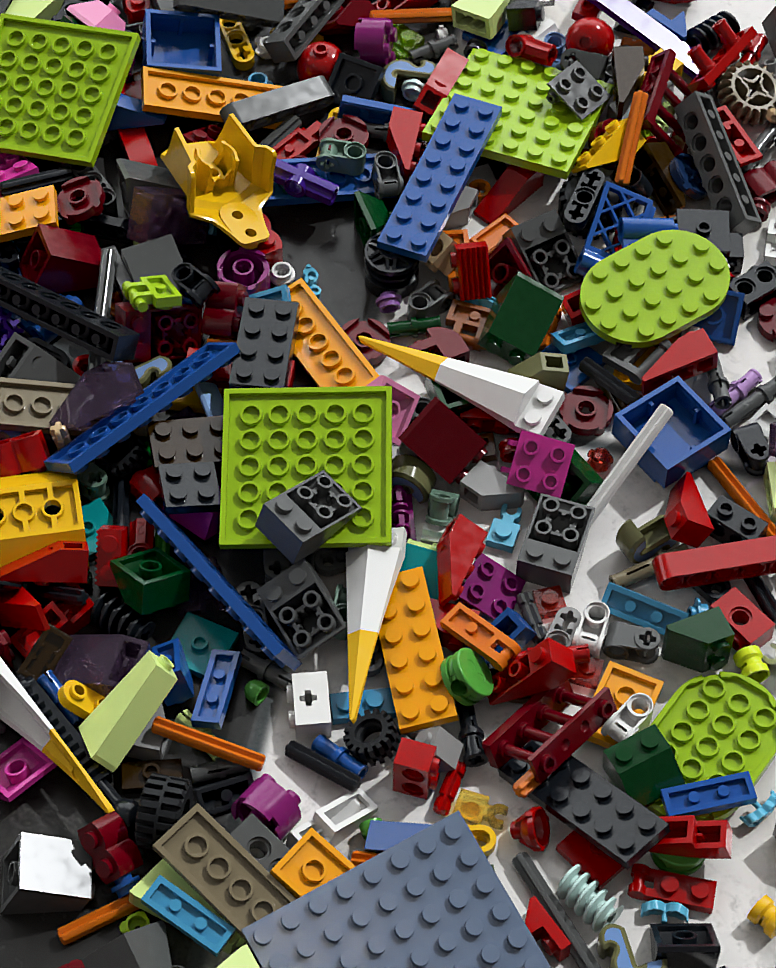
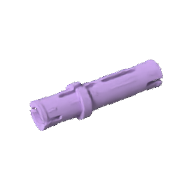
[708,368,763,416]

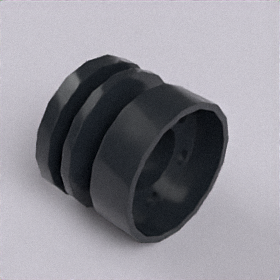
[364,231,419,299]

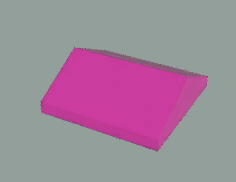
[0,737,57,802]

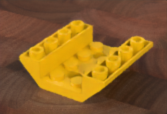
[0,471,89,570]

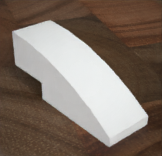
[285,787,379,849]

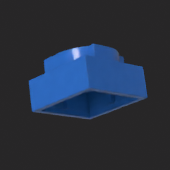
[142,9,222,77]
[612,376,732,488]

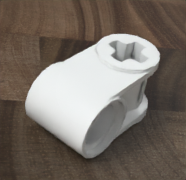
[571,601,610,659]
[601,693,654,743]

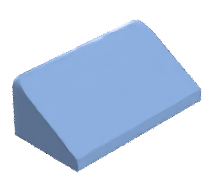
[194,382,224,417]

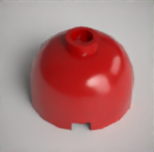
[565,17,615,62]
[297,41,342,82]

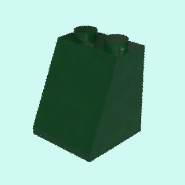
[477,271,564,366]

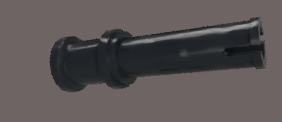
[454,699,488,767]

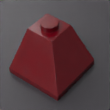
[318,0,377,35]

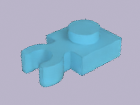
[486,503,522,553]

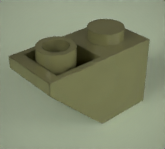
[507,352,569,392]

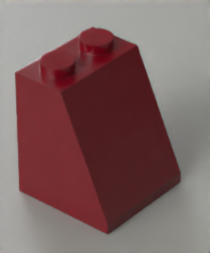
[19,223,102,294]
[398,396,488,486]

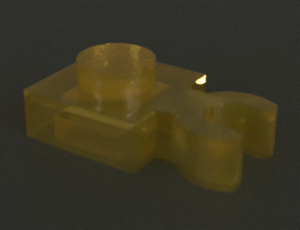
[452,788,508,830]

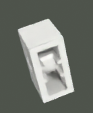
[286,671,332,739]

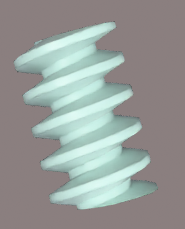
[556,864,624,933]

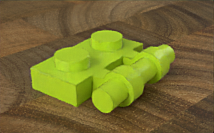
[122,275,182,312]

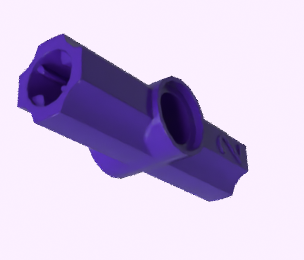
[273,159,339,206]

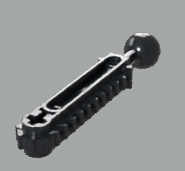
[16,675,139,836]

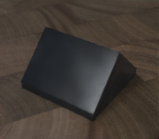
[650,923,721,968]

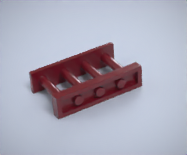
[641,48,706,157]
[481,680,617,784]

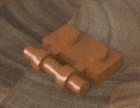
[445,299,491,352]

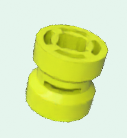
[733,645,770,683]

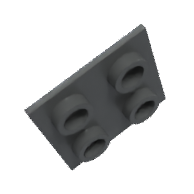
[547,60,611,121]

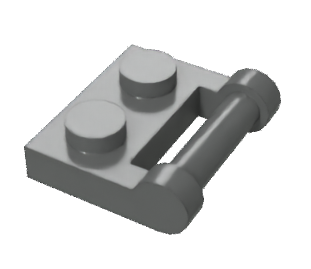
[602,339,672,385]

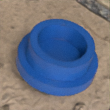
[111,873,140,898]

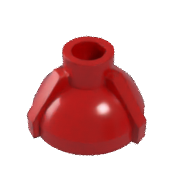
[510,806,550,852]

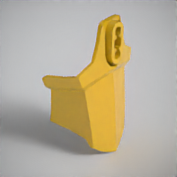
[160,113,277,249]

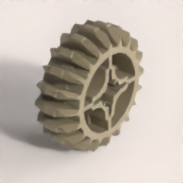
[717,60,776,127]

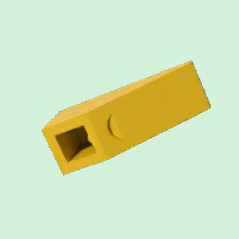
[571,118,646,174]

